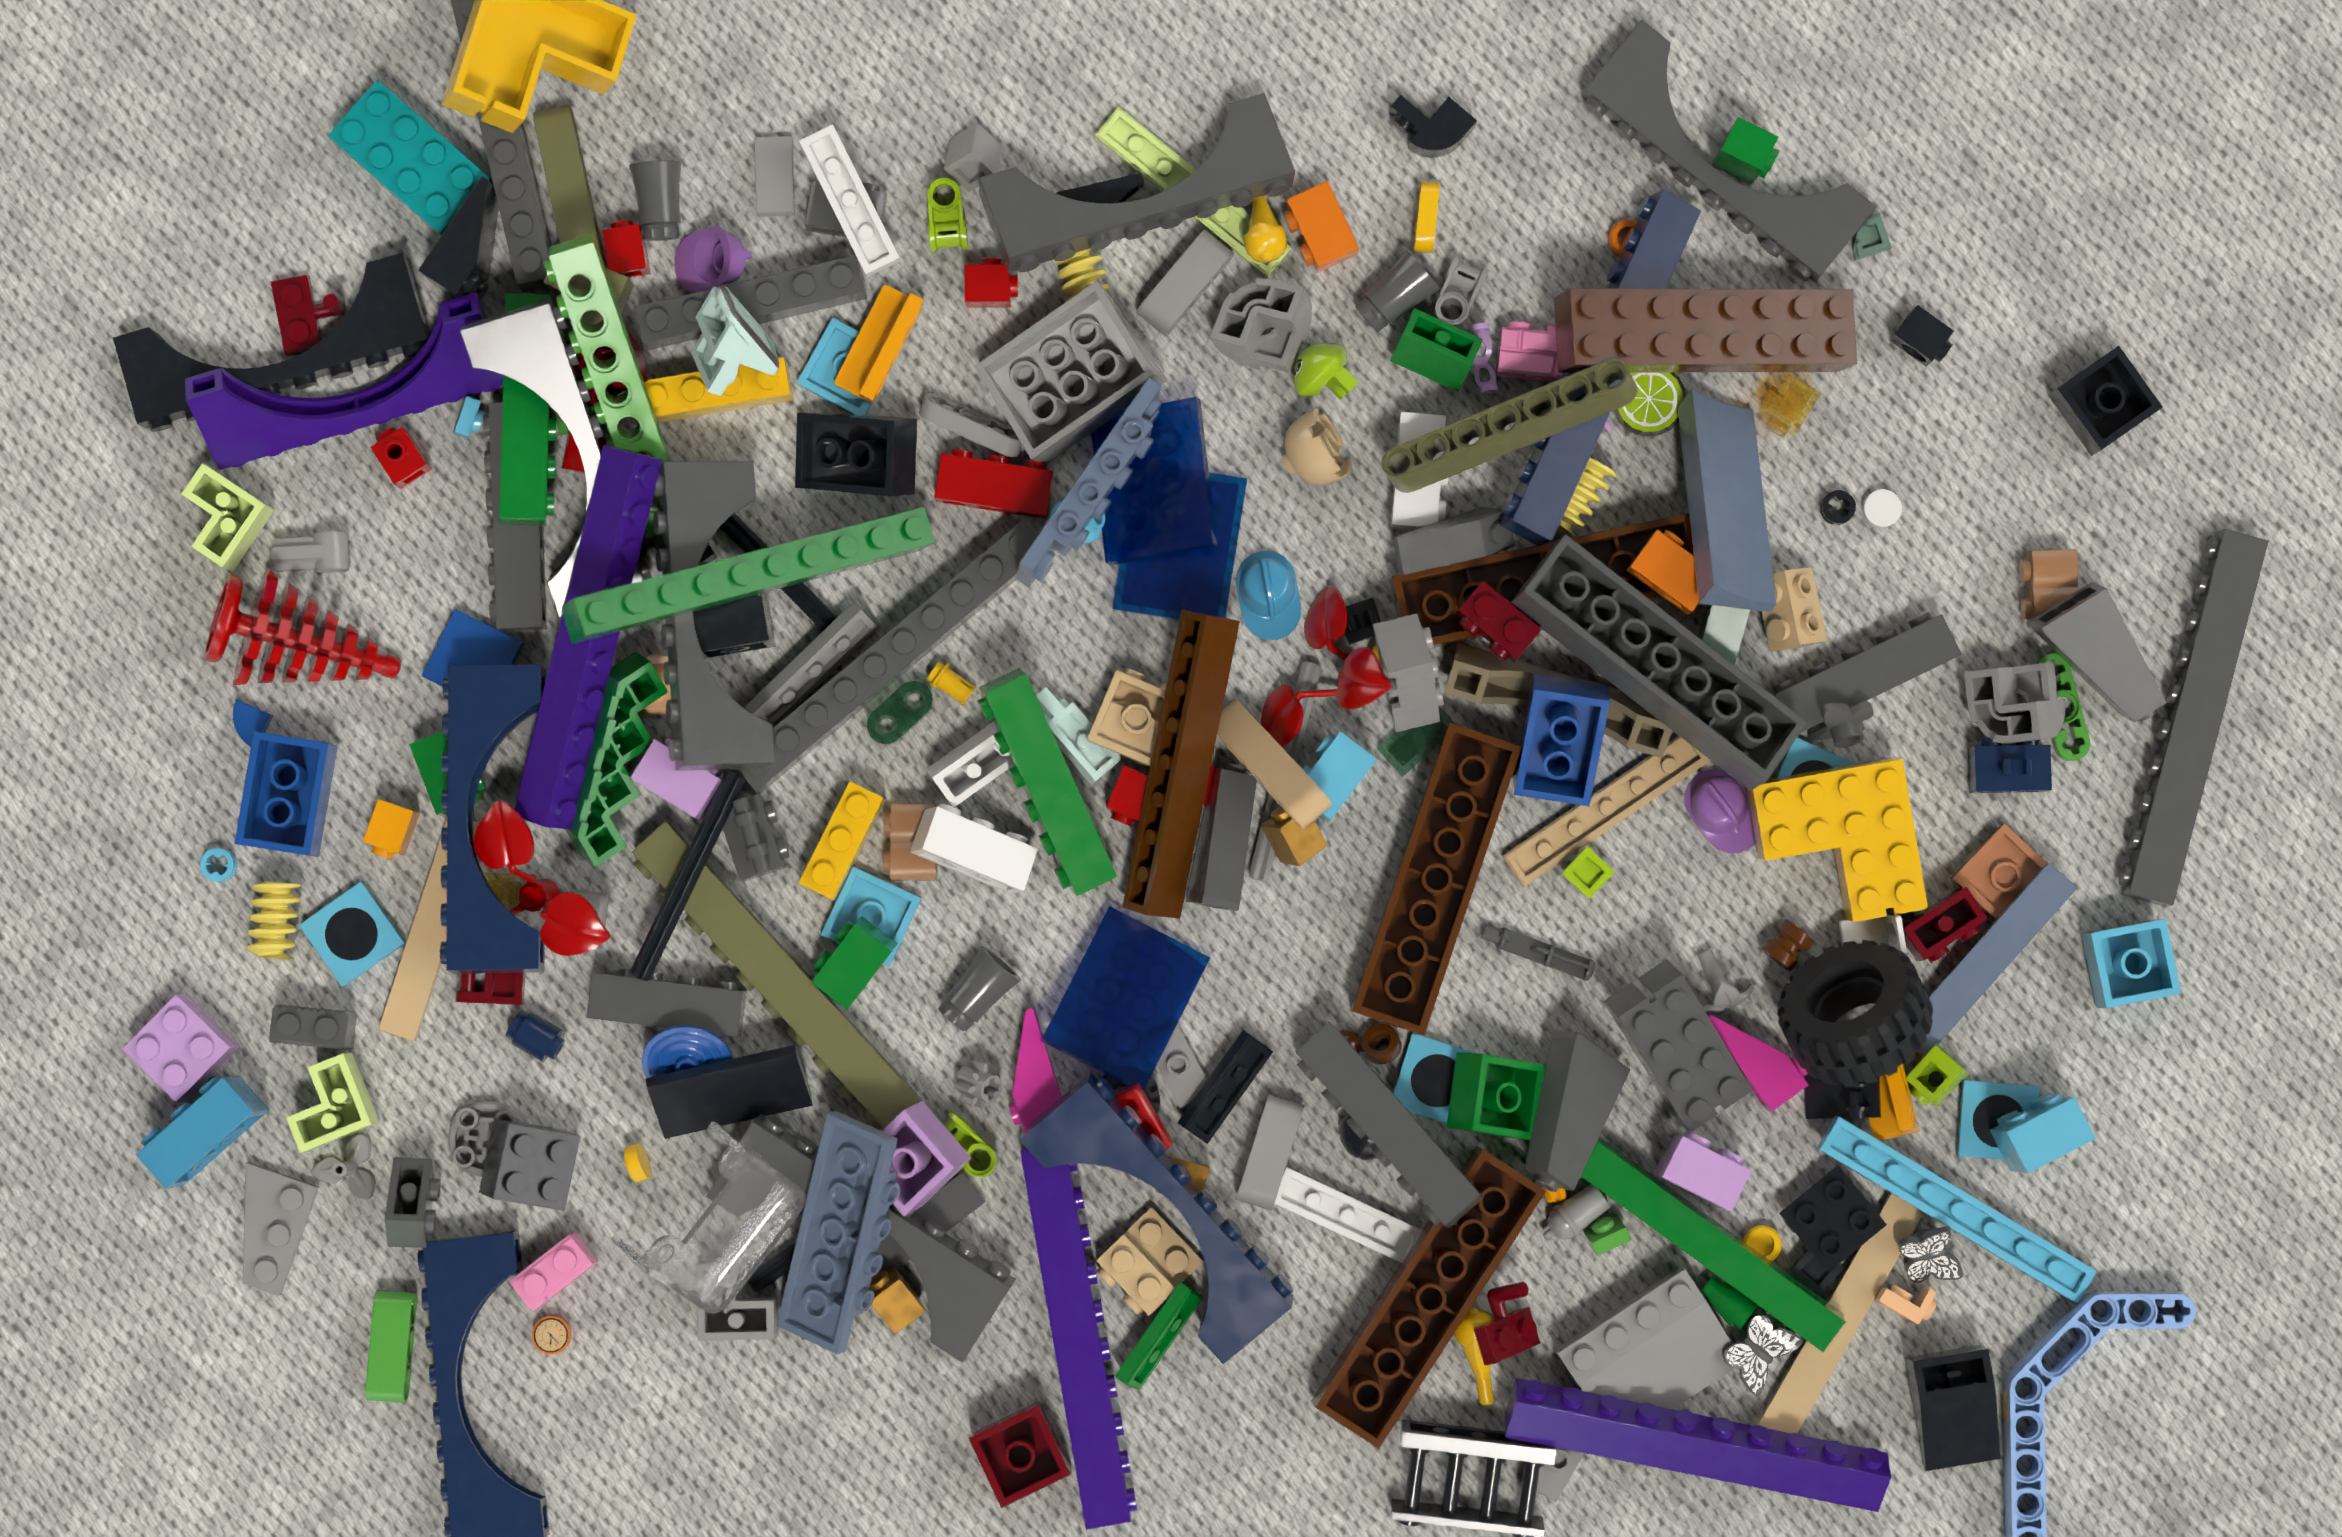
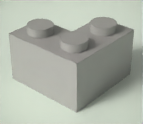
[696,1260,779,1341]

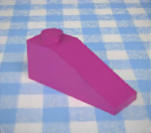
[1008,1008,1062,1129]
[1707,1015,1809,1112]

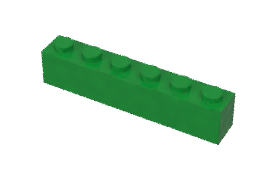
[499,293,557,526]
[977,668,1117,896]

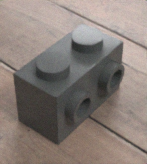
[385,1157,441,1248]

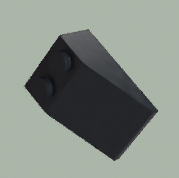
[418,176,499,300]
[795,412,917,496]

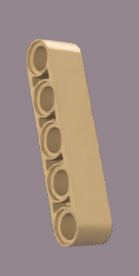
[1217,698,1332,830]

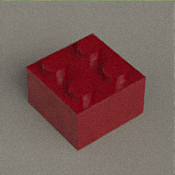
[968,1401,1072,1508]

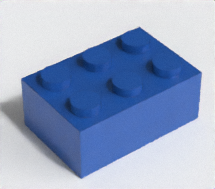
[1513,673,1610,806]
[234,731,338,857]

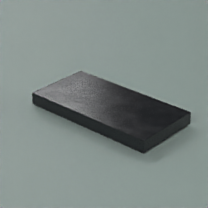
[646,1045,813,1139]

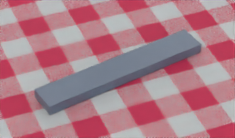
[1916,862,2078,1057]

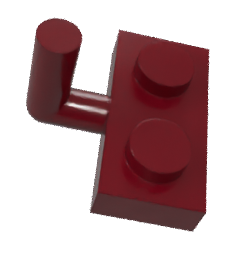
[271,275,346,357]
[1473,1282,1540,1366]

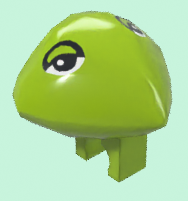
[1294,342,1359,400]

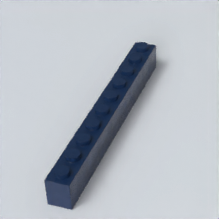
[1500,189,1702,546]

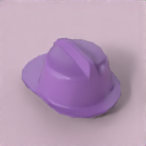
[674,226,752,292]
[1684,769,1756,854]

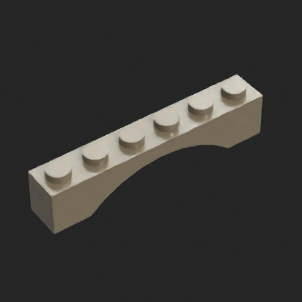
[1444,642,1672,758]

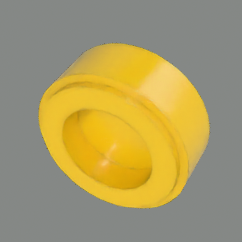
[623,1143,652,1183]
[1743,1225,1782,1261]

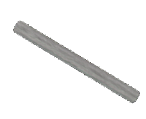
[1249,661,1321,882]

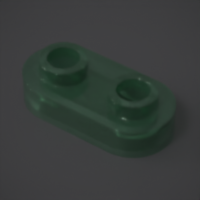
[867,681,933,745]

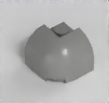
[1210,278,1312,373]
[1964,662,2065,743]

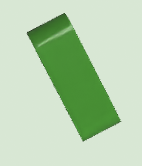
[366,1290,417,1403]

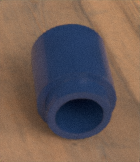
[506,1010,565,1062]

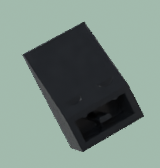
[1905,1345,2001,1471]

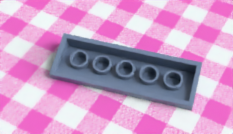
[1678,388,1776,612]

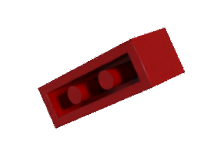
[934,449,1054,519]

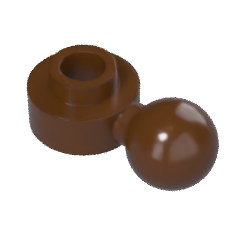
[1340,1024,1402,1065]

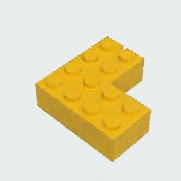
[441,0,637,133]
[1746,757,1928,922]

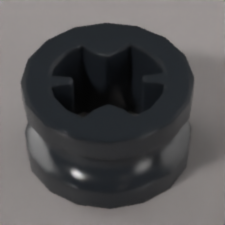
[1820,490,1856,525]

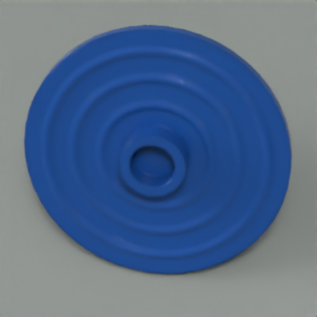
[642,1025,733,1078]

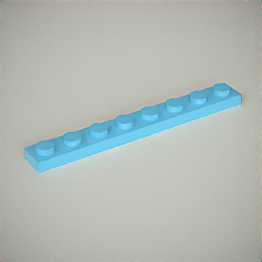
[1816,1116,2097,1304]

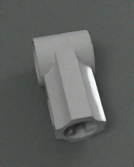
[271,531,349,573]

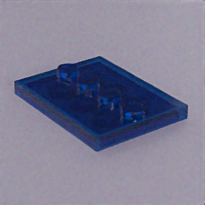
[1091,397,1217,565]
[1113,461,1247,621]
[1041,906,1210,1091]

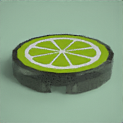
[1612,372,1686,438]

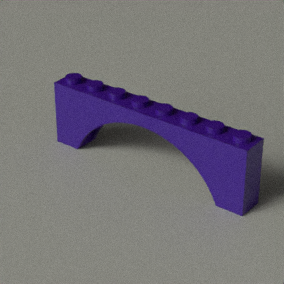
[185,292,503,470]

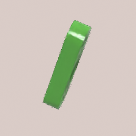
[2036,653,2091,761]

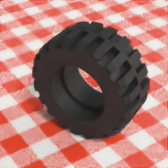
[1777,940,1933,1086]

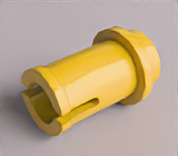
[926,661,977,706]

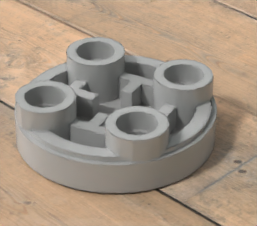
[448,1101,522,1177]

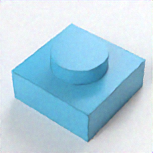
[453,396,485,439]

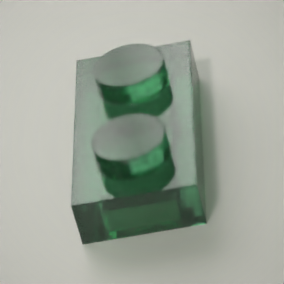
[1377,706,1457,777]

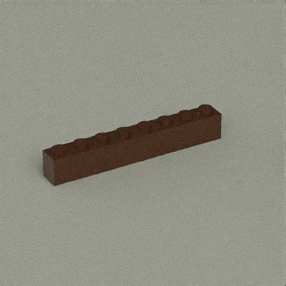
[1122,609,1240,919]

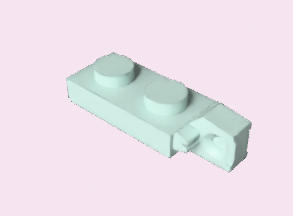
[1036,687,1121,785]

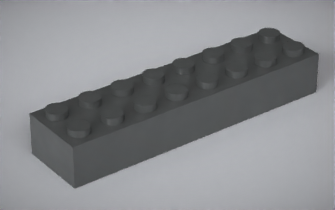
[1511,534,1807,791]

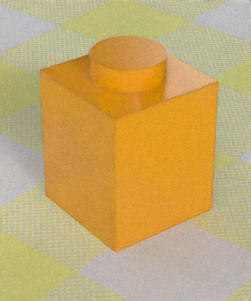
[363,799,420,859]

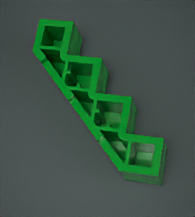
[565,652,668,868]

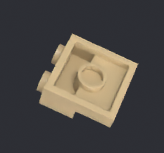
[1087,668,1167,767]
[1096,1206,1204,1316]

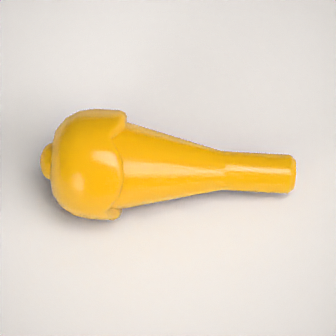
[1243,195,1287,263]
[1454,1308,1494,1405]

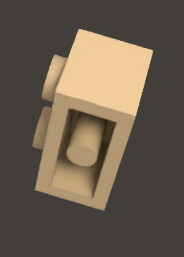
[1762,567,1827,652]

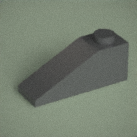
[1393,507,1515,575]

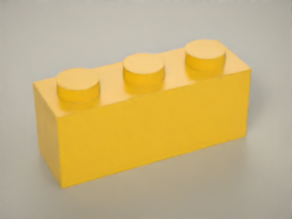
[798,781,886,901]

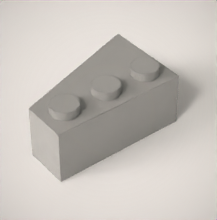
[1373,614,1444,732]

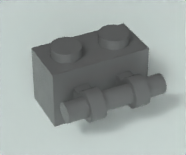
[723,795,790,882]

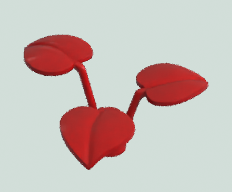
[1261,585,1392,747]
[474,800,611,956]

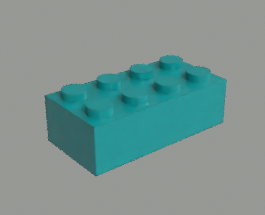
[327,79,494,236]

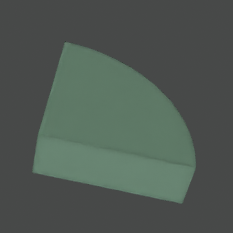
[1853,213,1892,261]

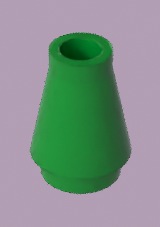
[1701,1276,1758,1329]

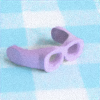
[1472,323,1498,394]

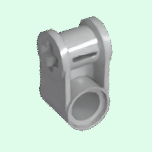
[1432,256,1489,328]

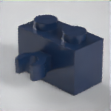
[1968,739,2052,793]

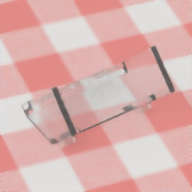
[616,1121,806,1313]

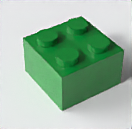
[1446,1052,1545,1140]

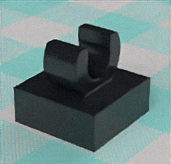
[1344,597,1381,646]

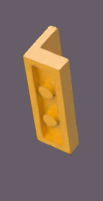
[834,285,924,405]
[1869,1064,1920,1141]

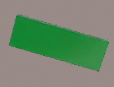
[1115,1282,1203,1390]

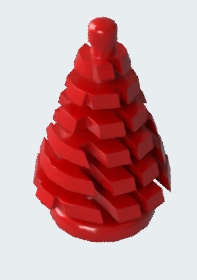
[204,568,401,685]

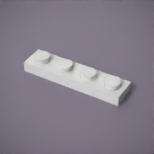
[799,124,900,277]
[1274,1167,1423,1263]

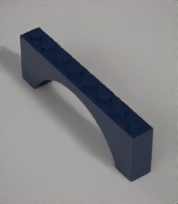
[440,664,546,974]
[1019,1072,1294,1364]
[417,1231,550,1537]

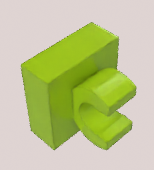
[1561,846,1615,900]

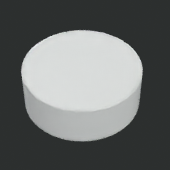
[1862,489,1902,528]

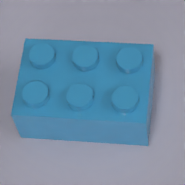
[136,1076,269,1189]

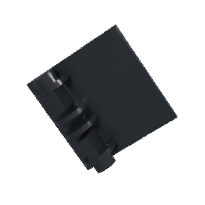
[1804,1074,1881,1119]
[1779,1165,1887,1273]

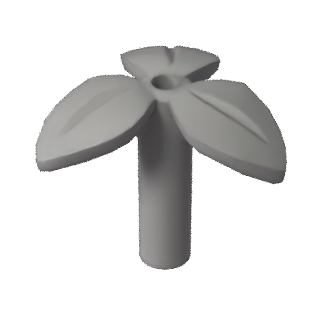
[1698,950,1754,1015]
[311,1133,375,1199]

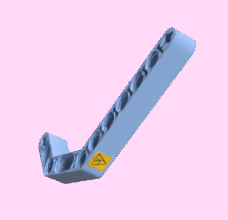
[2003,1291,2196,1537]

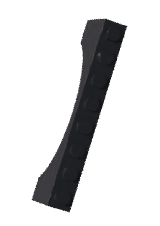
[113,252,431,432]

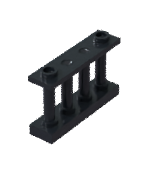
[1391,1419,1556,1537]

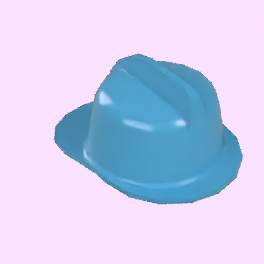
[1236,551,1301,640]

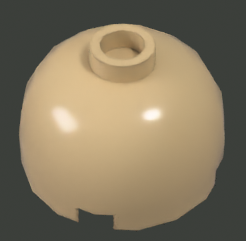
[1282,408,1352,486]

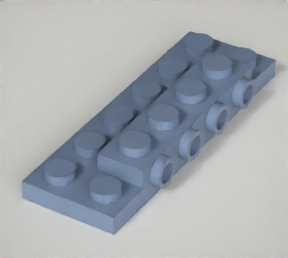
[1017,378,1162,588]
[776,1111,900,1355]

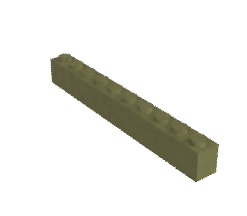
[632,821,923,1130]

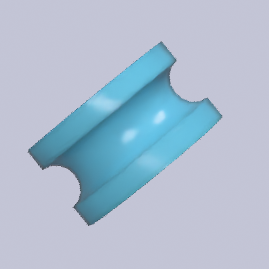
[200,848,238,882]

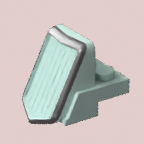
[691,285,779,396]

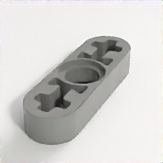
[919,393,1022,457]

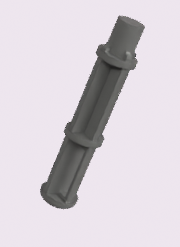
[1481,924,1595,981]

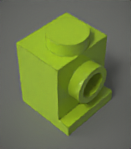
[1906,1045,1970,1106]

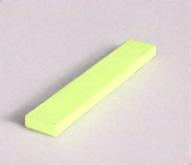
[1095,107,1292,278]

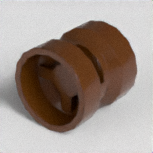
[1761,919,1814,972]

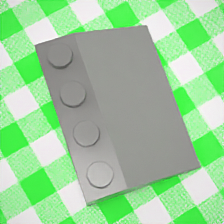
[975,281,1167,464]
[1554,1266,1734,1409]

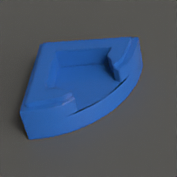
[233,699,273,747]

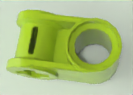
[927,178,968,253]
[944,1110,999,1177]

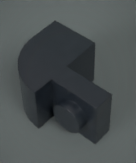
[1389,95,1477,158]

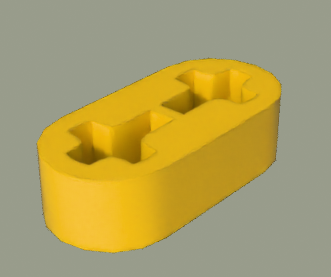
[1414,181,1440,253]

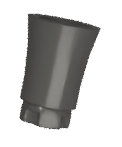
[629,160,681,241]
[1355,250,1440,332]
[938,946,1021,1031]

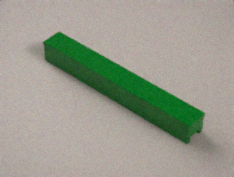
[1581,1136,1846,1352]

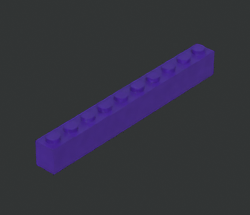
[515,445,662,830]
[1020,1148,1138,1530]
[1505,1378,1891,1512]

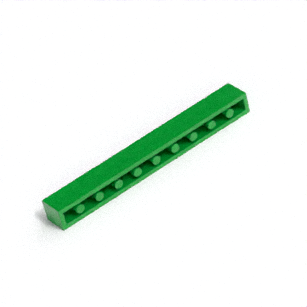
[561,507,935,644]

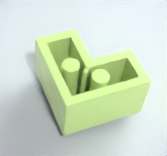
[181,463,275,572]
[286,1053,380,1153]

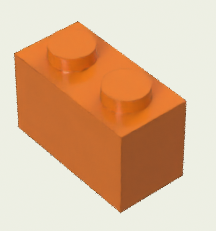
[1282,180,1359,273]
[1626,530,1699,615]

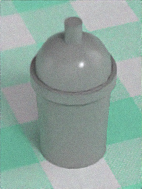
[1543,1184,1610,1240]

